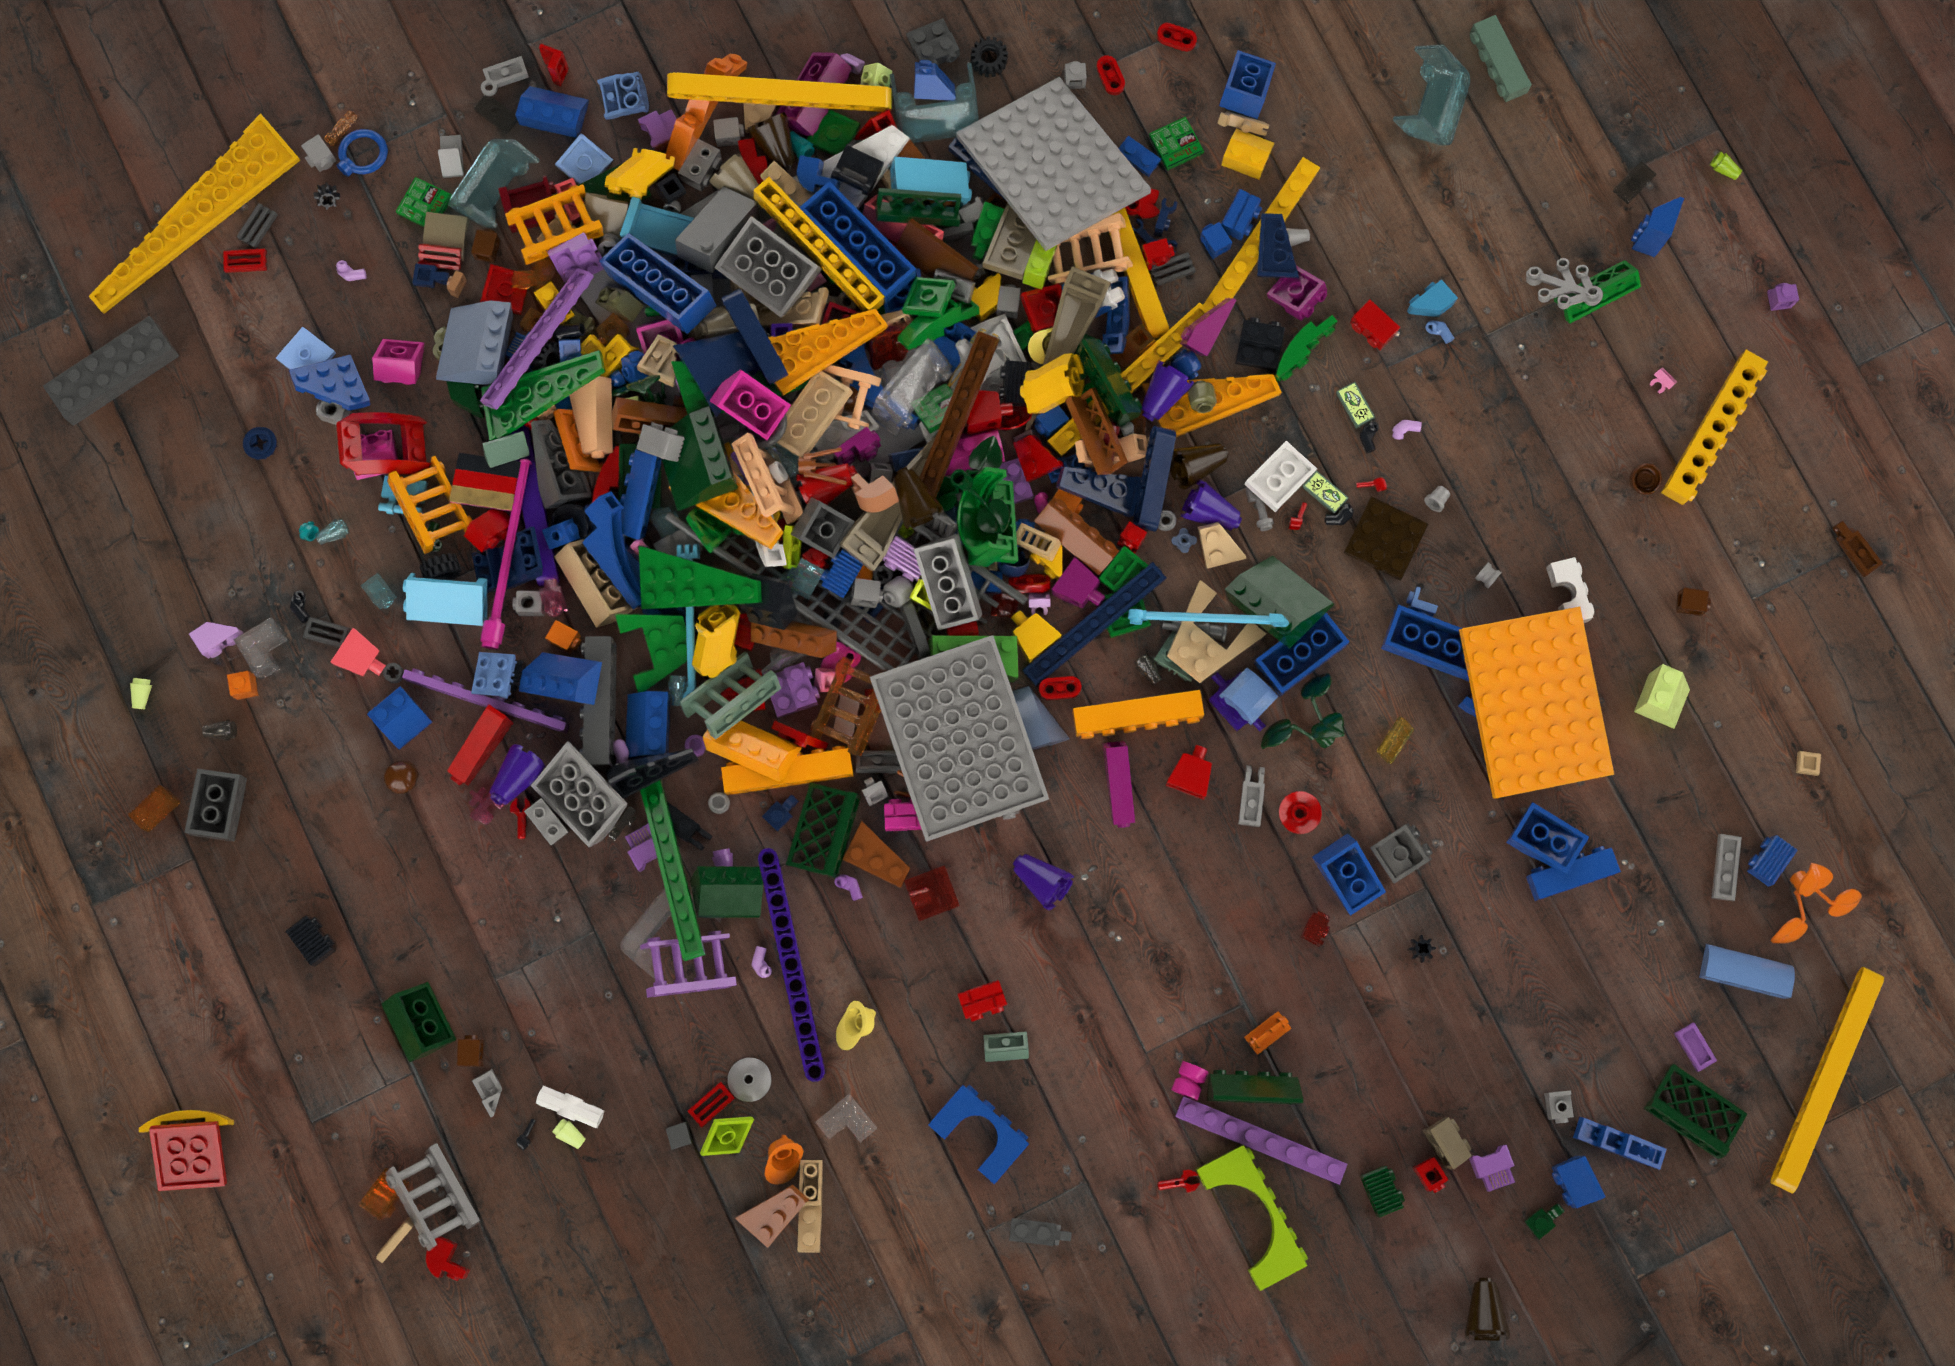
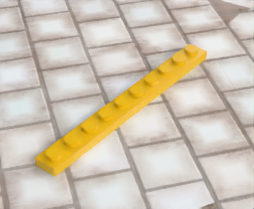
[1203,157,1320,311]
[1047,302,1208,457]

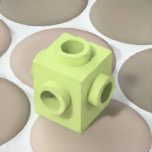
[860,63,892,87]

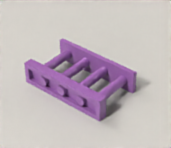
[640,931,737,998]

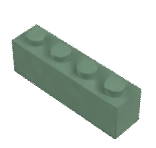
[1470,15,1532,102]

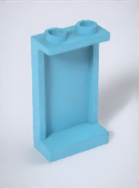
[890,157,972,208]
[620,197,694,256]
[403,573,488,626]

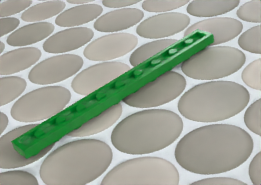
[640,780,706,961]

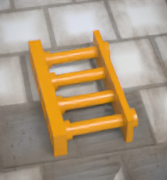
[505,184,604,265]
[387,456,473,554]

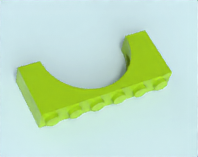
[1195,1145,1308,1291]

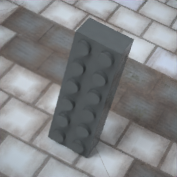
[43,316,179,426]
[579,636,617,771]

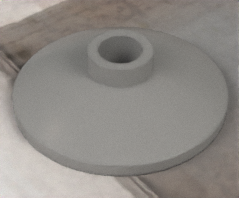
[728,1058,771,1102]

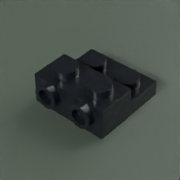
[1235,317,1285,371]

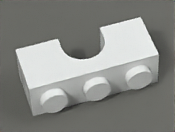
[1546,557,1594,623]

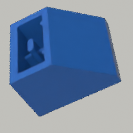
[924,322,976,373]

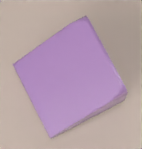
[840,53,865,75]

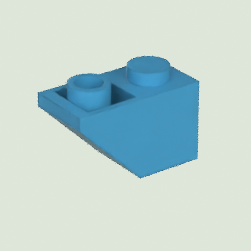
[1407,279,1458,317]

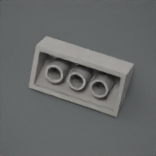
[913,534,982,630]

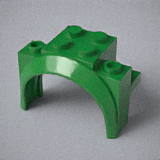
[957,467,1018,567]

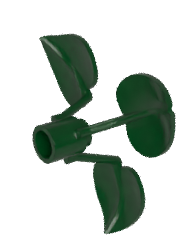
[612,360,682,405]
[936,436,1010,534]
[1261,673,1345,749]

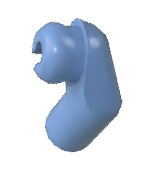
[1425,320,1455,344]

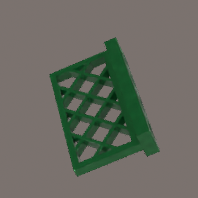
[786,782,861,879]
[1643,1064,1747,1159]

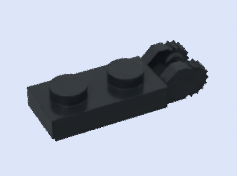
[667,802,713,851]

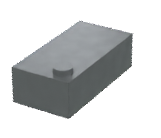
[675,186,760,273]

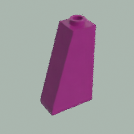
[1102,741,1135,828]

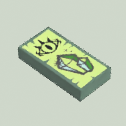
[1336,382,1375,428]
[1302,471,1348,514]

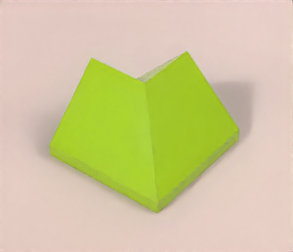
[700,1117,754,1156]

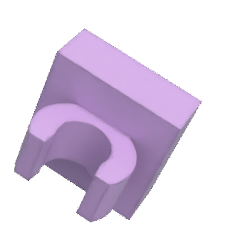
[1028,592,1050,615]

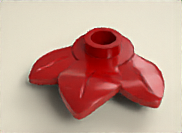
[1125,189,1160,219]

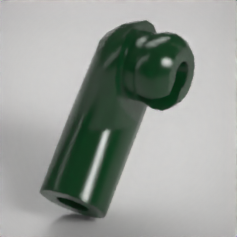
[427,521,442,552]

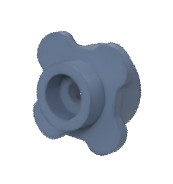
[1171,528,1197,553]

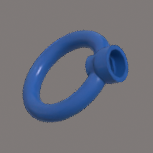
[336,129,388,177]

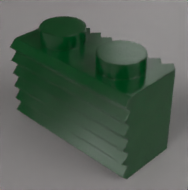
[1359,1166,1405,1218]

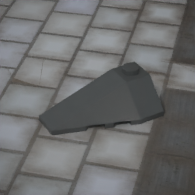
[531,420,592,509]

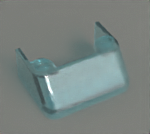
[1393,44,1470,145]
[890,63,979,143]
[448,139,540,228]

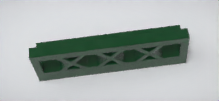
[875,188,962,227]

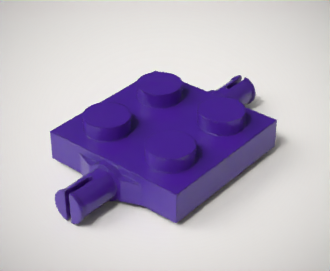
[1209,672,1266,732]

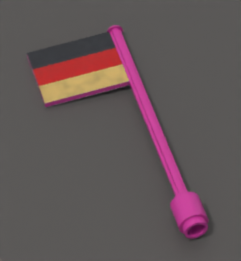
[449,453,532,650]

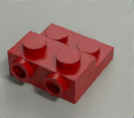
[1020,283,1062,334]

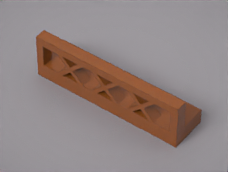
[1065,388,1128,475]

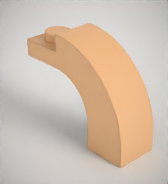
[1075,433,1148,468]

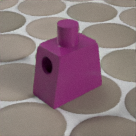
[1052,557,1105,608]

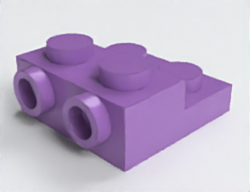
[547,233,603,282]
[988,458,1034,504]
[770,662,820,718]

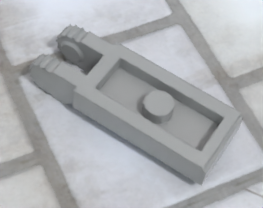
[1238,765,1265,827]

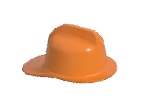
[764,1135,804,1185]

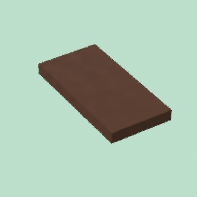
[895,219,979,281]

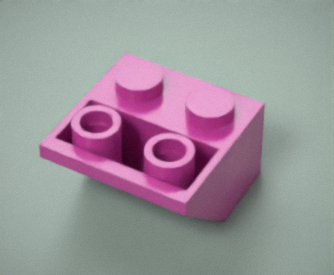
[354,430,399,480]

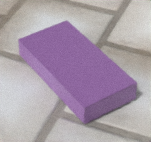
[1674,1022,1717,1072]

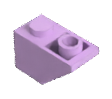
[189,622,244,659]

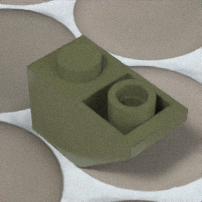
[595,286,644,323]

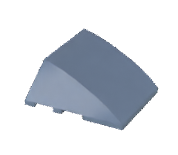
[1012,686,1070,750]

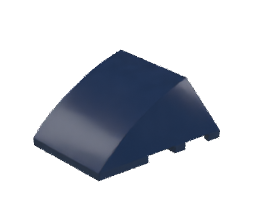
[673,332,760,418]

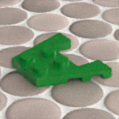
[614,613,687,693]

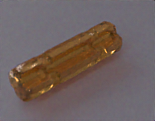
[324,110,358,146]

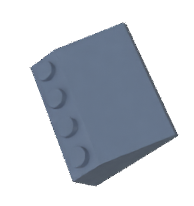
[436,301,513,385]

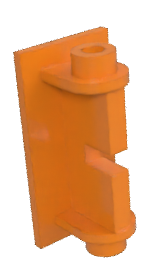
[1244,1011,1292,1055]

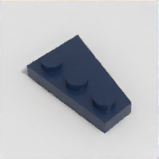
[1257,213,1299,278]

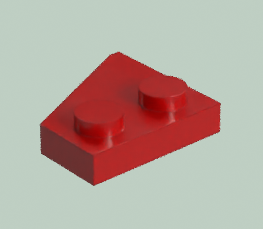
[1013,434,1064,482]

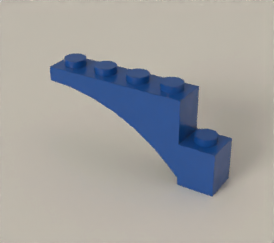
[837,343,919,430]
[582,492,641,610]

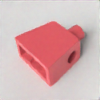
[331,628,386,677]

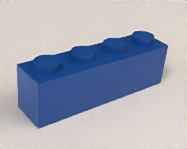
[1526,846,1621,901]

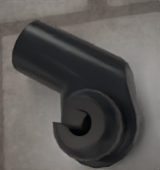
[1360,421,1379,453]
[1325,503,1354,525]
[290,590,310,623]

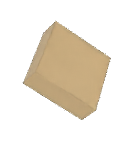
[1796,751,1821,776]

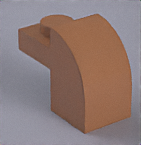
[851,473,899,512]

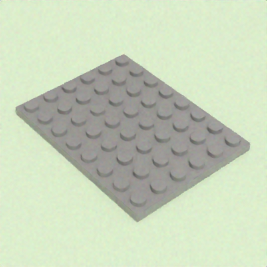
[956,77,1151,251]
[870,635,1049,842]

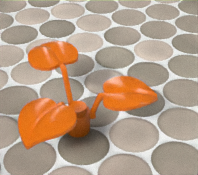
[1770,863,1862,943]

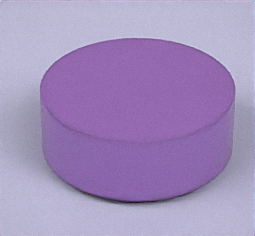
[685,735,706,757]

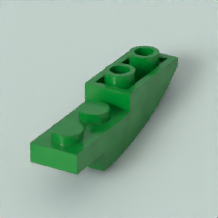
[898,298,980,350]
[1275,315,1337,383]

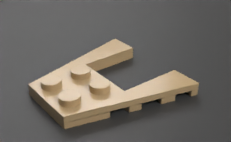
[1167,580,1267,683]

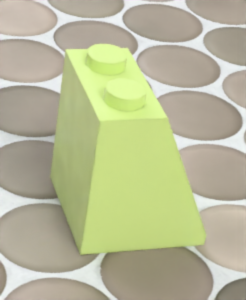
[1634,664,1690,729]

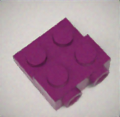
[1267,266,1327,321]
[833,427,881,465]

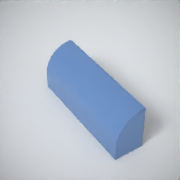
[1699,944,1795,999]

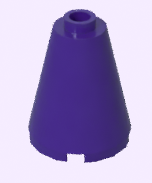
[1141,361,1194,422]
[1181,479,1242,531]
[489,744,546,805]
[1013,854,1074,911]

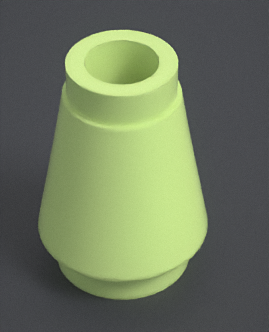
[130,678,152,709]
[552,1118,586,1149]

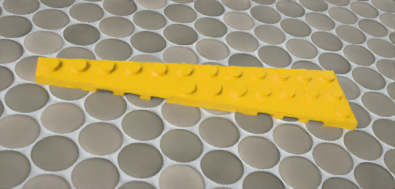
[89,113,301,314]

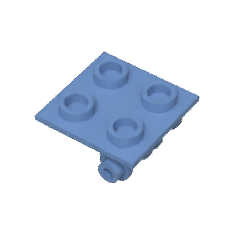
[471,652,517,699]

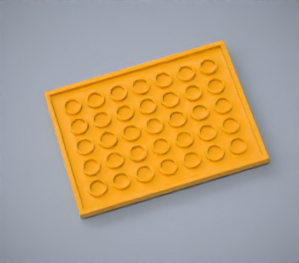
[1459,607,1614,799]

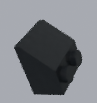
[744,573,798,630]

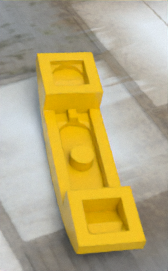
[139,1110,234,1133]

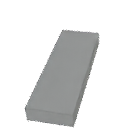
[1711,834,1742,901]

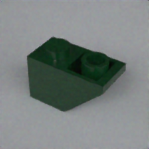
[446,381,484,418]

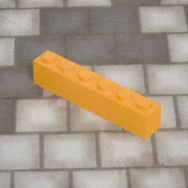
[1072,690,1204,739]
[721,746,854,795]

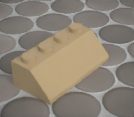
[554,539,637,628]

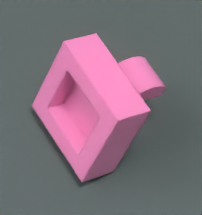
[1650,367,1677,394]

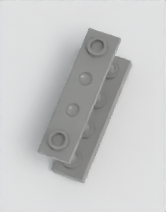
[386,1143,480,1251]

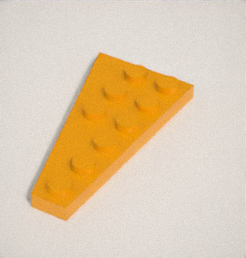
[768,309,888,396]
[1141,374,1282,437]
[669,471,783,550]

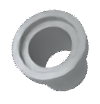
[1424,486,1450,512]

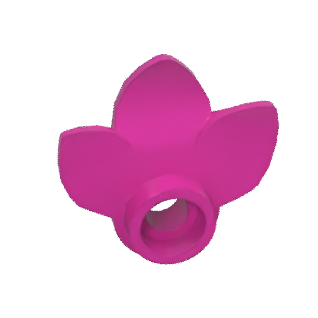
[820,642,861,684]

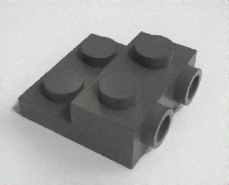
[906,18,960,66]
[1370,823,1433,884]

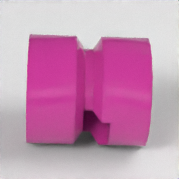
[1171,1061,1209,1101]

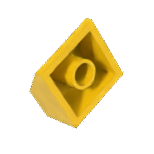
[1221,128,1274,180]

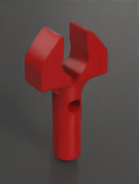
[510,798,532,839]
[1157,1169,1200,1193]

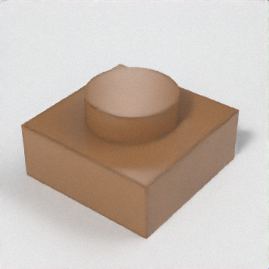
[447,270,467,298]

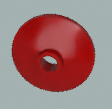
[998,406,1032,430]
[1279,791,1322,834]

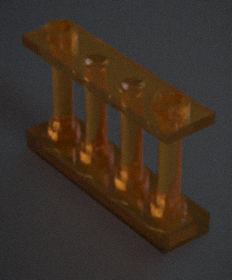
[810,656,882,757]

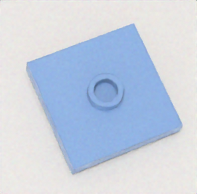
[555,133,613,185]
[276,327,336,370]

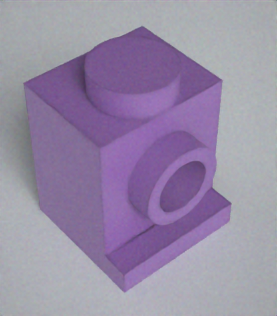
[1767,283,1799,311]

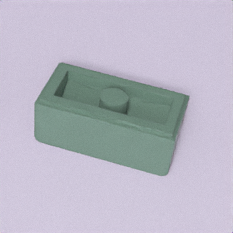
[482,431,529,468]
[983,1032,1029,1062]

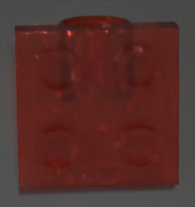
[869,322,916,370]
[904,865,960,922]

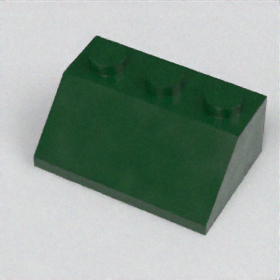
[690,866,763,918]
[381,982,457,1063]

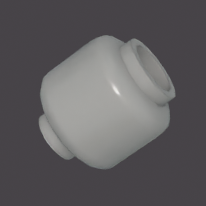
[883,576,915,608]

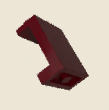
[498,176,556,233]

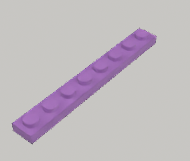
[480,268,594,410]
[402,668,569,734]
[1175,1096,1348,1185]

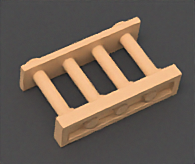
[1048,213,1133,286]
[789,365,881,430]
[731,433,804,525]

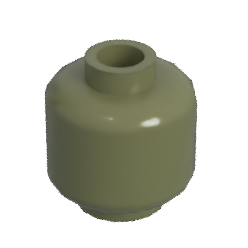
[1188,381,1217,413]

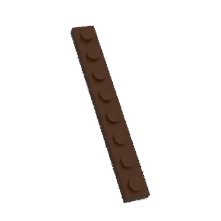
[919,331,999,498]

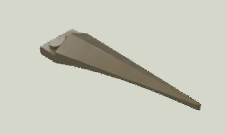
[1026,266,1111,431]
[839,433,937,571]

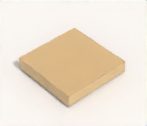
[376,1217,414,1263]

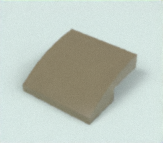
[580,192,628,240]
[423,212,469,262]

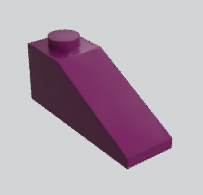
[1180,298,1236,356]

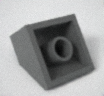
[791,497,855,559]

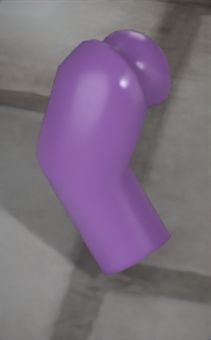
[834,874,863,901]

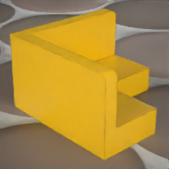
[581,334,641,378]

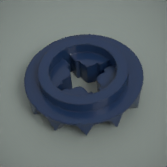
[243,427,277,460]

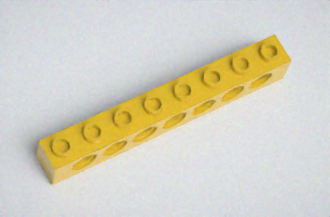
[753,177,885,312]
[1661,349,1768,505]

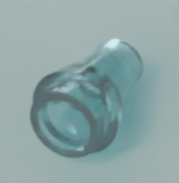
[315,519,349,545]
[667,676,688,706]

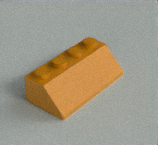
[703,720,802,782]

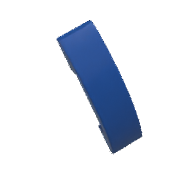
[1102,276,1130,354]

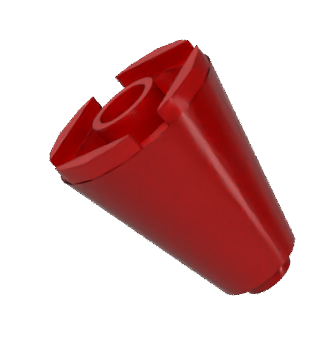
[796,463,857,505]

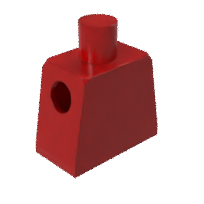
[966,390,1013,435]
[1165,745,1212,800]

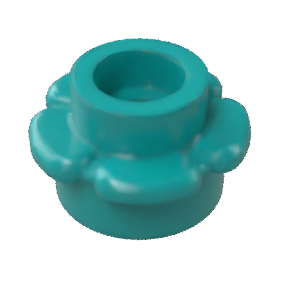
[299,521,319,541]

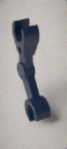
[1131,219,1178,254]

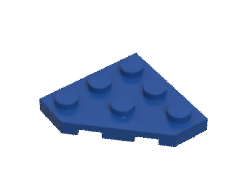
[289,354,370,411]

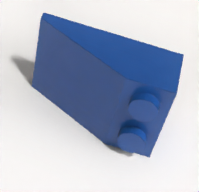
[1219,50,1276,119]
[1506,802,1589,874]
[1312,833,1386,916]

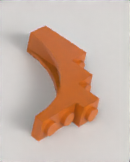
[665,53,748,171]

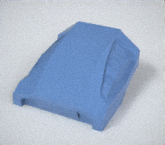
[597,72,649,120]
[1220,668,1278,725]

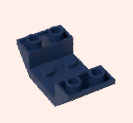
[472,527,543,593]

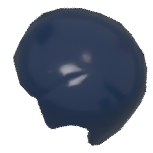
[997,551,1030,578]

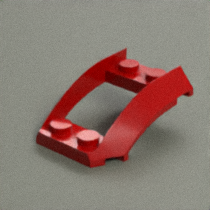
[336,412,431,476]

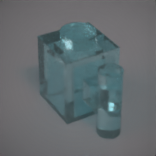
[786,558,824,600]

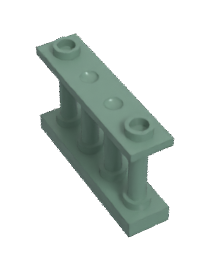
[679,652,782,740]

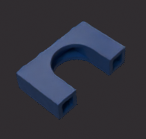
[928,1085,1029,1184]

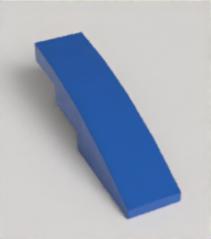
[1573,1117,1667,1170]

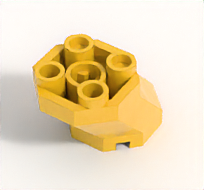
[605,148,675,200]
[1020,353,1085,414]
[692,604,740,678]

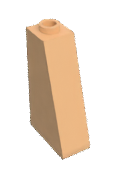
[569,376,613,459]

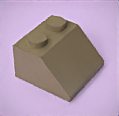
[1422,1117,1471,1170]

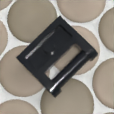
[831,144,885,196]

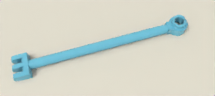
[677,544,700,698]
[1128,609,1289,627]

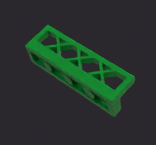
[1554,260,1641,323]

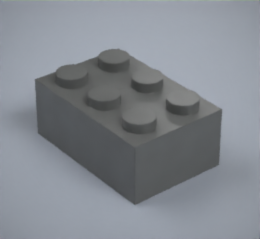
[184,769,247,842]

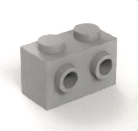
[678,139,722,192]

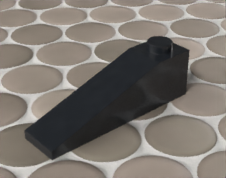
[606,748,698,799]

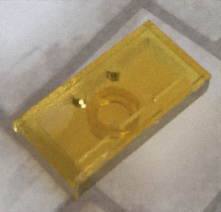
[1376,717,1414,764]

